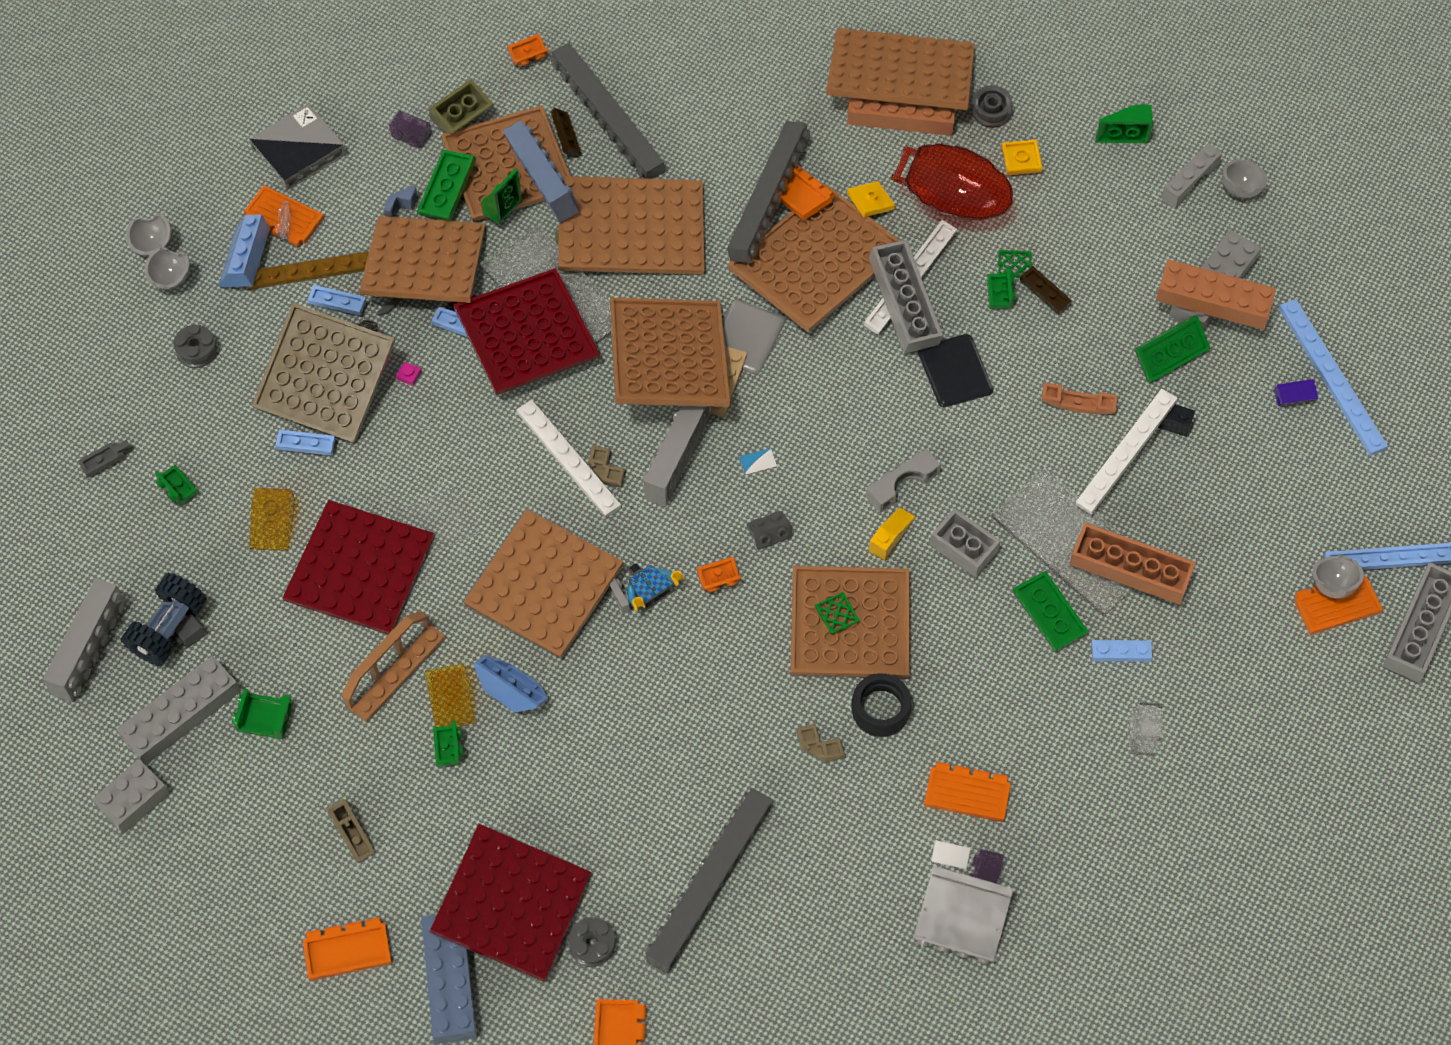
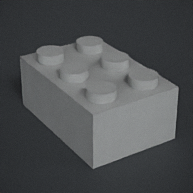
[930,508,1001,578]
[92,759,169,834]

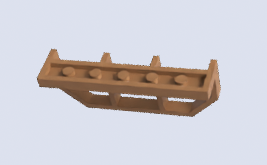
[341,611,446,723]

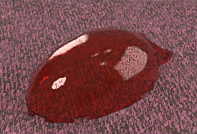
[890,143,1013,222]

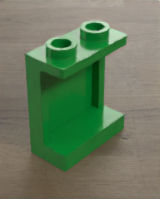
[232,689,293,740]

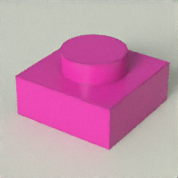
[396,361,422,386]

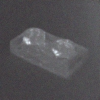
[276,201,292,242]

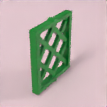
[997,250,1032,278]
[815,592,860,635]

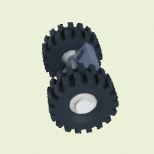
[120,572,207,666]

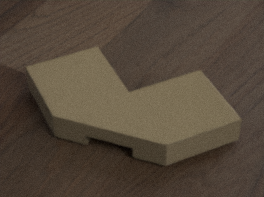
[588,446,625,488]
[796,724,845,763]

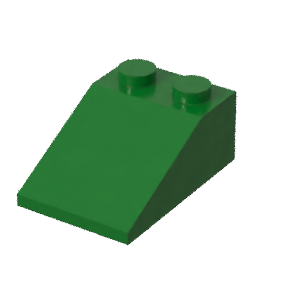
[1095,104,1153,143]
[481,168,522,224]

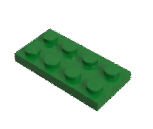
[417,149,476,222]
[1134,315,1211,382]
[1012,571,1089,653]

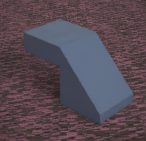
[383,185,418,217]

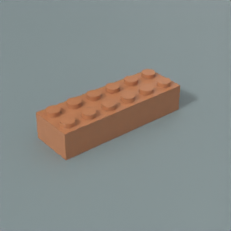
[847,97,955,136]
[1156,259,1276,330]
[1069,522,1196,605]

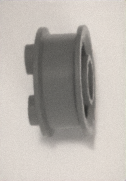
[972,85,1012,127]
[173,324,217,368]
[569,917,615,967]

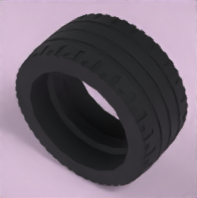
[851,673,912,737]

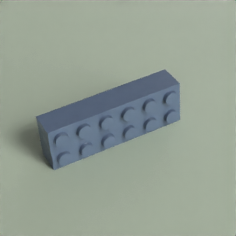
[503,120,578,223]
[421,914,477,1045]

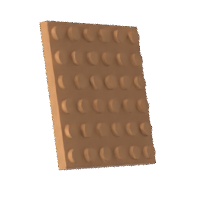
[441,105,570,222]
[360,216,486,303]
[463,509,624,659]
[790,565,909,678]

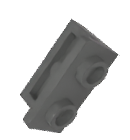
[746,511,793,550]

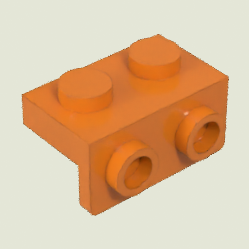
[507,34,549,67]
[696,557,741,592]

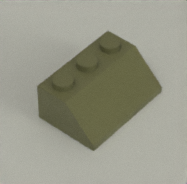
[429,79,494,134]

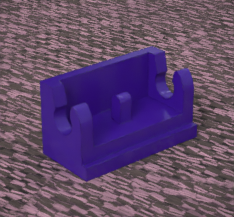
[1273,379,1318,406]

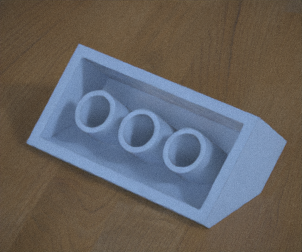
[218,214,270,287]

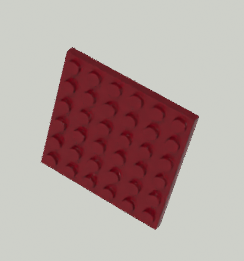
[453,268,600,396]
[282,500,435,635]
[429,823,591,982]

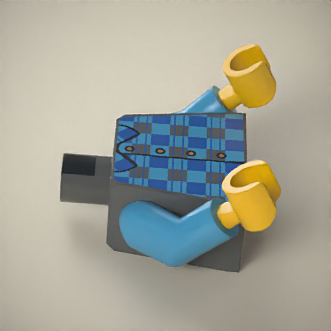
[627,563,685,612]

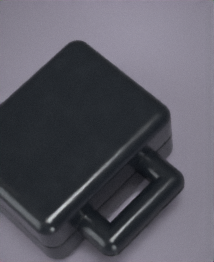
[917,334,994,408]

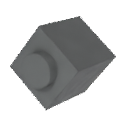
[172,614,206,649]

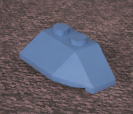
[474,655,548,712]

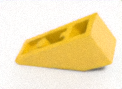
[869,507,916,561]

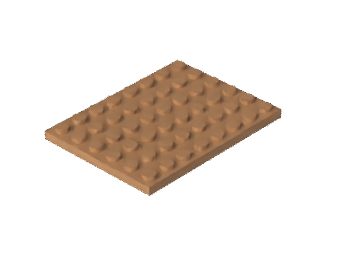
[826,28,975,110]
[558,176,704,275]
[728,184,900,333]
[610,297,730,407]

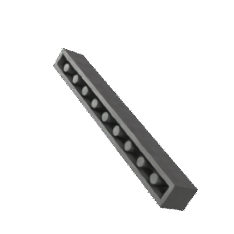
[551,42,665,179]
[727,121,810,263]
[645,788,773,974]

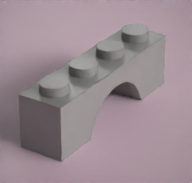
[1161,143,1222,209]
[866,449,941,513]

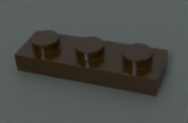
[551,108,581,158]
[1020,266,1072,315]

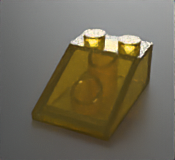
[249,488,295,551]
[425,662,475,727]

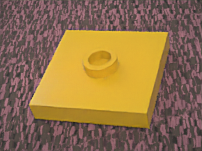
[1001,139,1043,175]
[846,181,896,217]

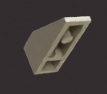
[325,798,375,863]

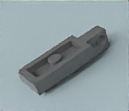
[78,440,132,478]

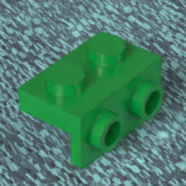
[987,268,1016,309]
[155,465,199,506]
[433,721,464,767]

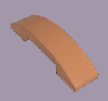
[1041,382,1117,414]

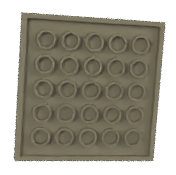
[252,303,396,444]

